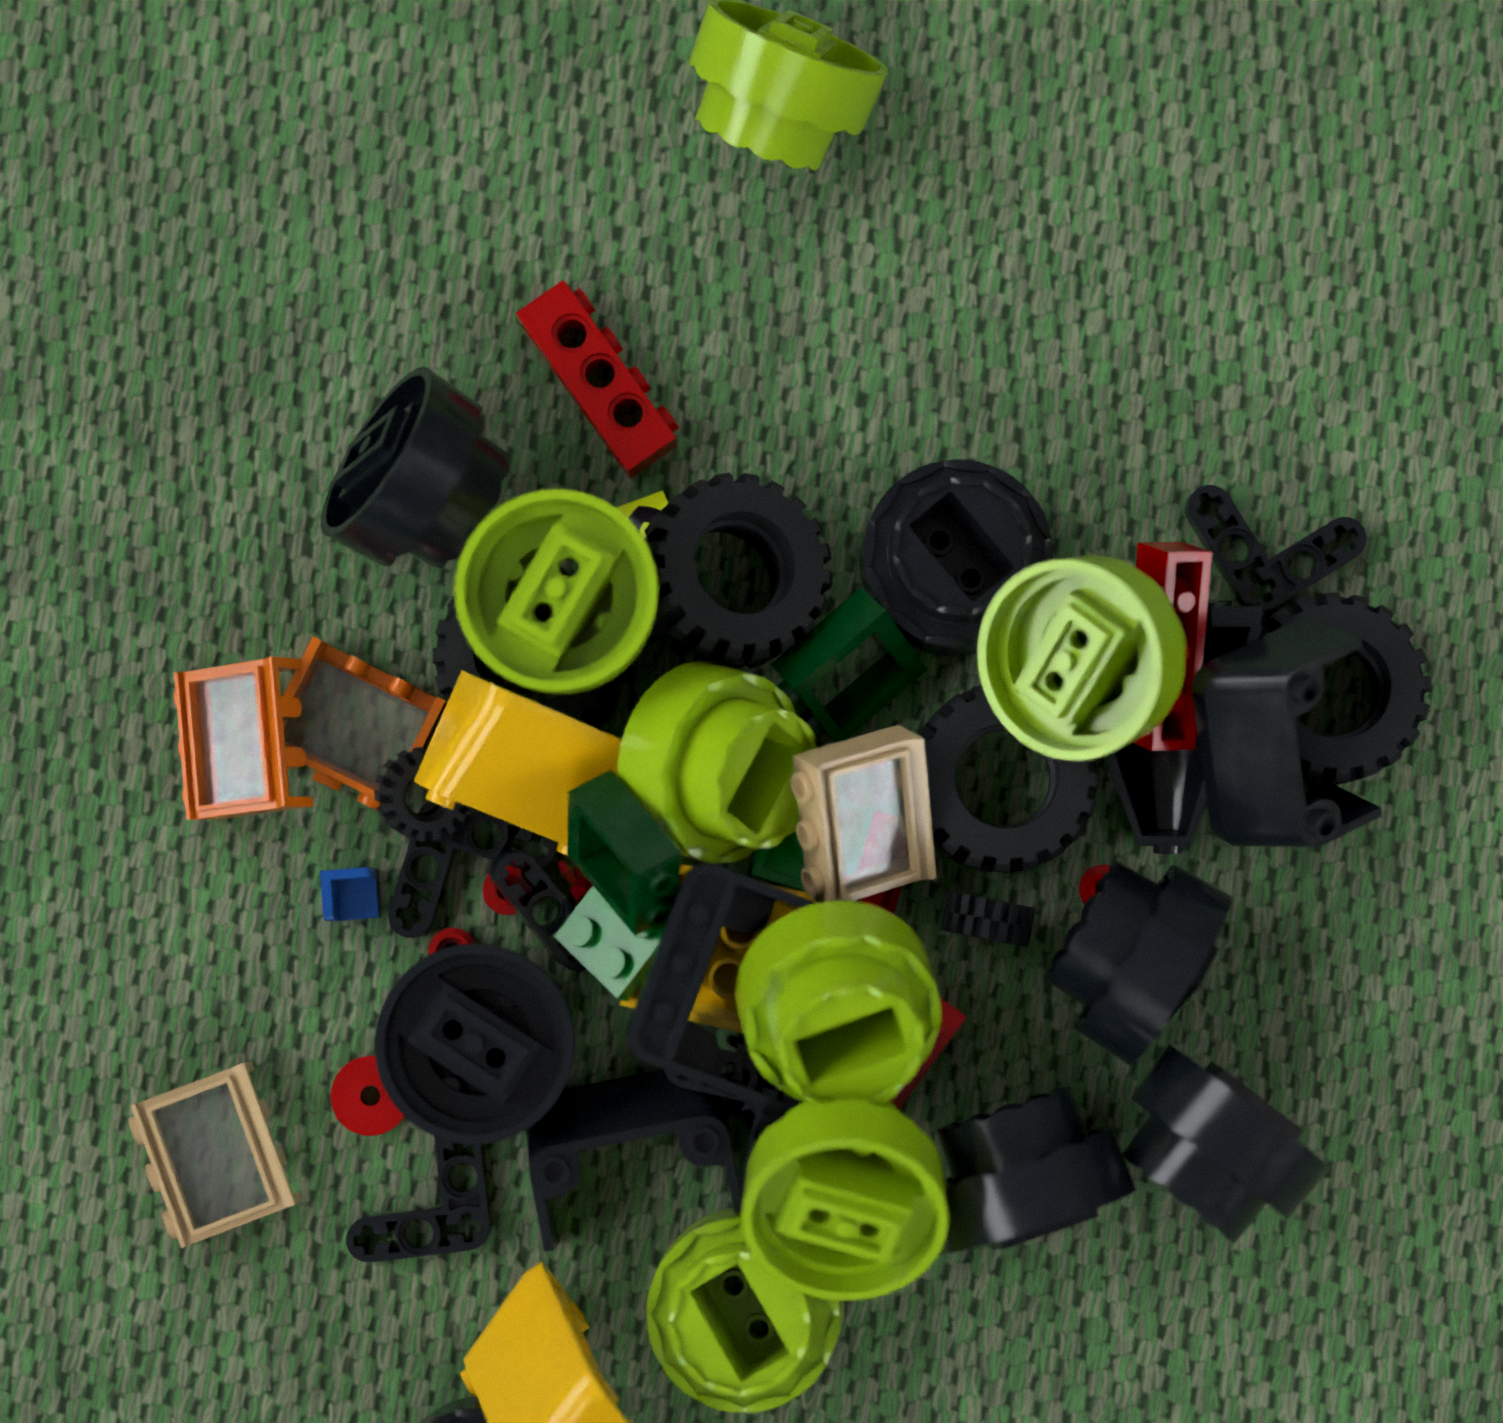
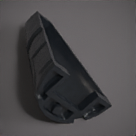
[1084,600,1263,854]

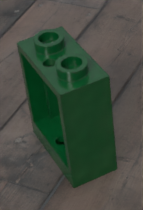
[770,588,927,743]
[568,770,681,936]

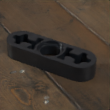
[490,850,587,972]

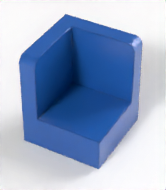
[320,867,381,922]

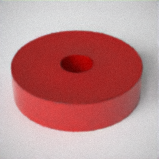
[331,1055,405,1136]

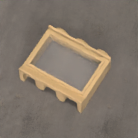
[791,725,937,903]
[129,1061,302,1248]

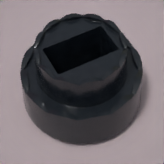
[321,367,509,568]
[859,459,1053,656]
[1044,861,1233,1066]
[375,944,576,1145]
[1123,1044,1330,1244]
[937,1085,1137,1253]

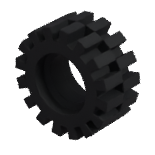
[374,748,469,842]
[941,891,1036,948]

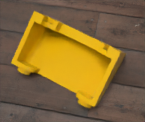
[414,670,622,857]
[460,1261,633,1423]

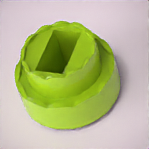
[688,0,889,171]
[454,489,658,694]
[977,555,1186,761]
[617,661,817,863]
[735,901,942,1104]
[742,1099,948,1301]
[647,1208,845,1413]

